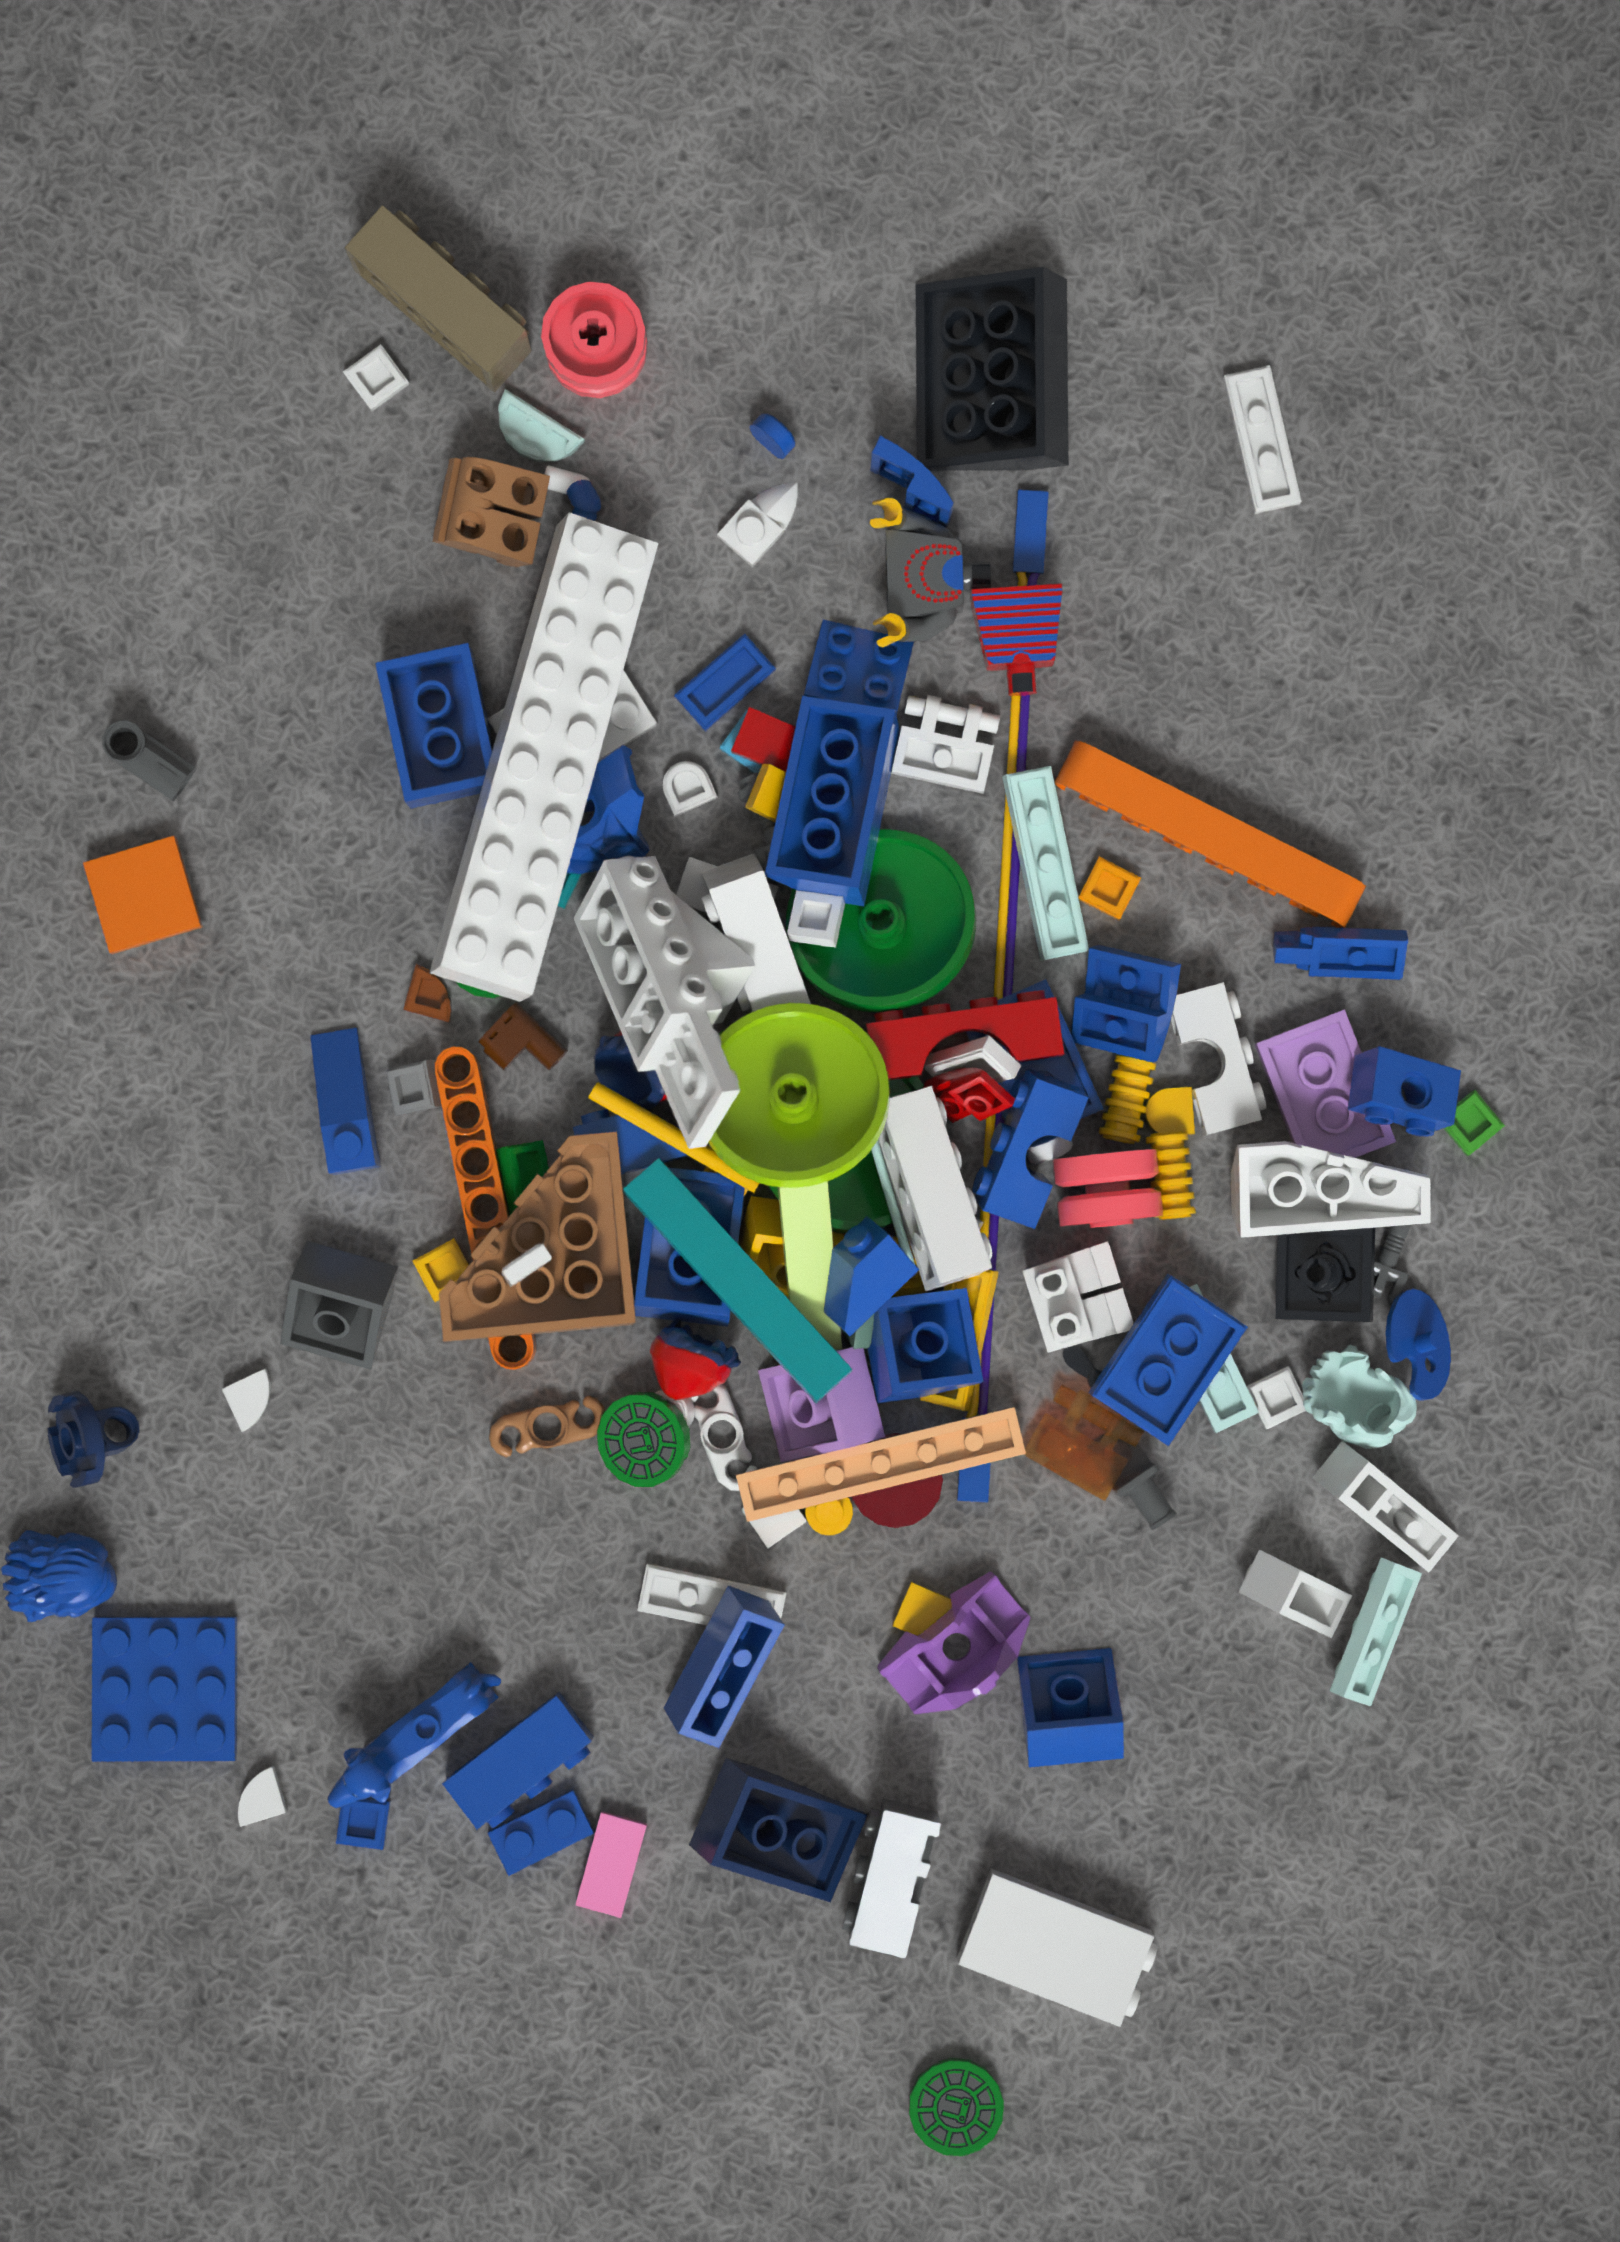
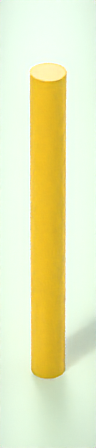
[588,1082,760,1193]

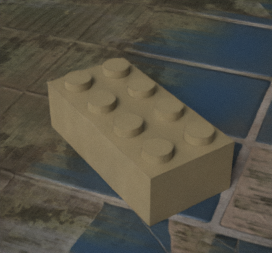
[344,205,532,393]

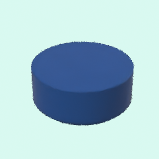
[749,413,796,459]

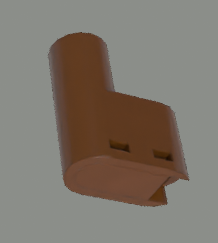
[478,1002,568,1071]

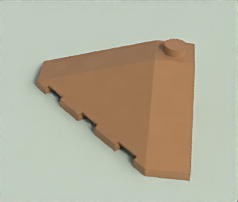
[439,1132,636,1342]

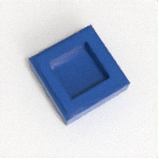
[336,1798,391,1850]

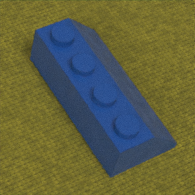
[765,696,900,906]

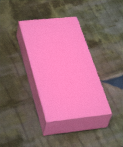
[575,1811,647,1918]

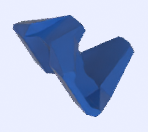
[566,745,650,874]

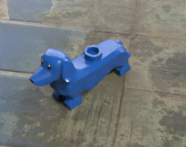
[327,1662,501,1808]

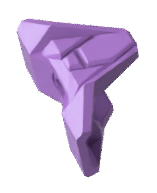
[877,1572,1031,1714]

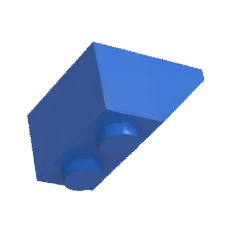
[868,1288,983,1403]
[1017,1648,1124,1767]

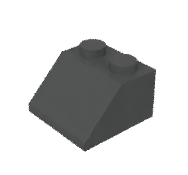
[280,1241,398,1370]

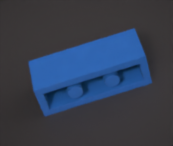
[664,1585,785,1748]
[442,1692,594,1830]

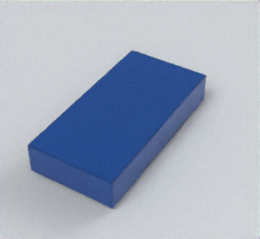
[674,634,776,732]

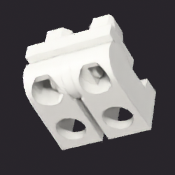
[1022,1241,1134,1353]

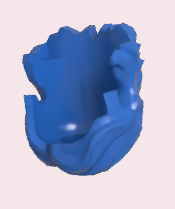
[1,1530,117,1622]

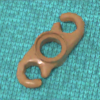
[489,1396,605,1458]

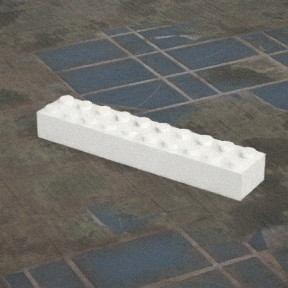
[430,512,658,1002]

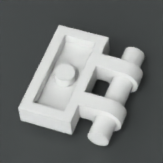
[891,695,1000,794]

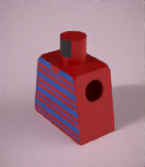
[970,584,1062,696]

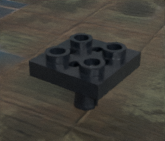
[1275,1227,1375,1322]

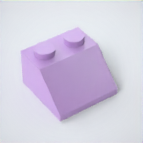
[758,1347,885,1462]

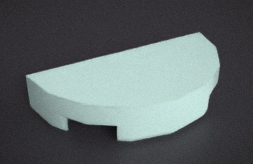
[498,389,585,462]

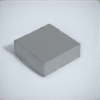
[386,1060,442,1116]

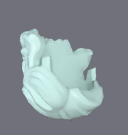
[1302,1345,1417,1449]

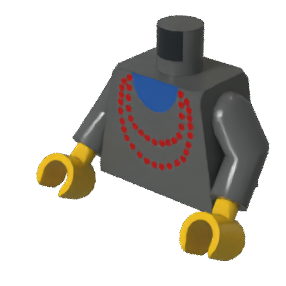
[870,498,991,647]

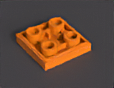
[83,836,203,954]

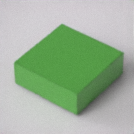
[1443,1089,1505,1156]

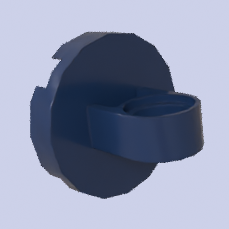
[47,1391,140,1488]

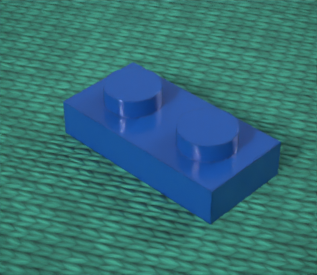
[488,1789,595,1876]

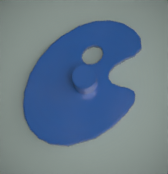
[1386,1289,1451,1401]

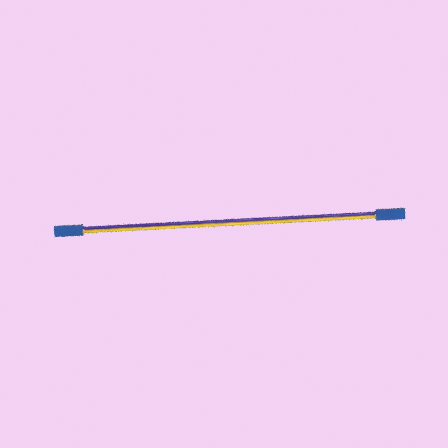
[957,490,1049,1503]

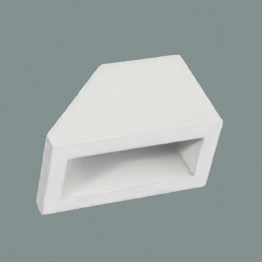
[1239,1549,1352,1638]

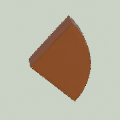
[403,964,452,1023]

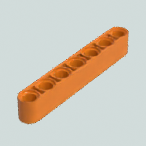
[1054,741,1366,928]
[435,1047,536,1369]

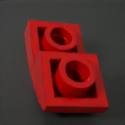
[731,707,796,772]
[923,1068,1015,1123]

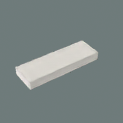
[1223,365,1302,514]
[637,1563,786,1625]

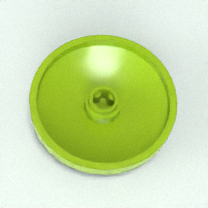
[709,1003,890,1188]

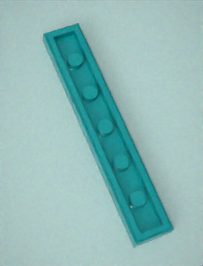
[623,1158,853,1404]

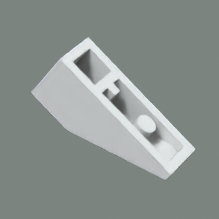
[1312,1441,1459,1572]

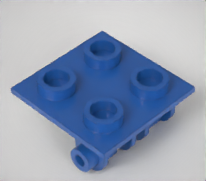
[804,619,914,715]

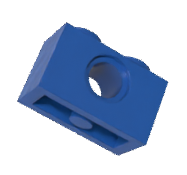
[1347,1046,1461,1137]

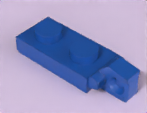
[1273,927,1408,980]

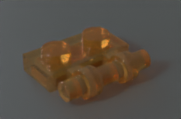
[1023,1384,1145,1502]

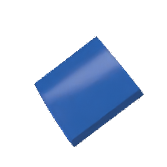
[870,436,954,528]
[1071,945,1181,1062]

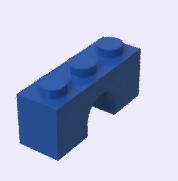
[973,1068,1089,1229]

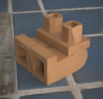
[432,457,550,567]

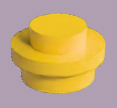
[805,1497,853,1535]

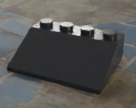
[916,267,1069,471]

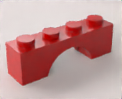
[866,990,1064,1081]

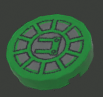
[597,1392,691,1487]
[909,2058,1004,2156]

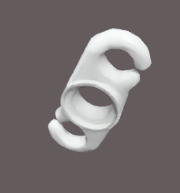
[691,1384,757,1491]

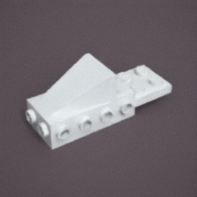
[573,856,756,1149]

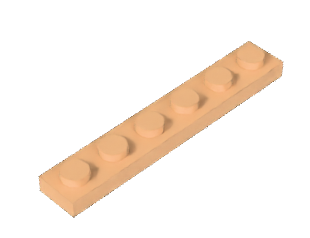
[736,1407,1026,1522]

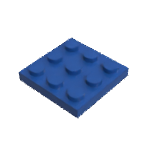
[92,1616,237,1762]

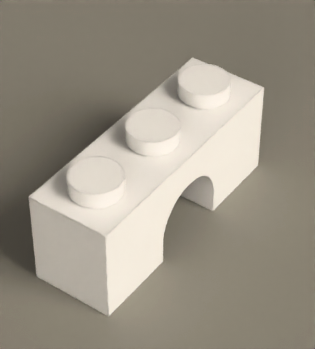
[1171,982,1266,1136]

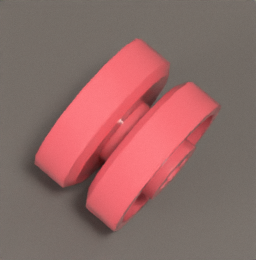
[541,281,648,398]
[1052,1149,1163,1228]

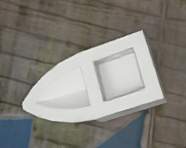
[717,482,798,567]

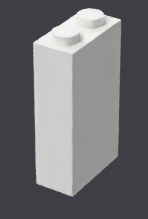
[957,1868,1158,2027]

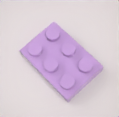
[1254,1009,1396,1158]

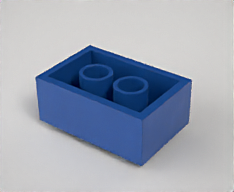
[375,643,494,809]

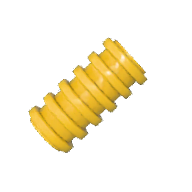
[1098,1055,1156,1144]
[1146,1131,1196,1220]

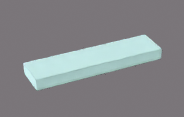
[1002,766,1089,961]

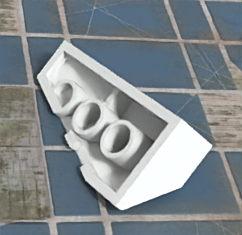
[1231,1141,1430,1237]

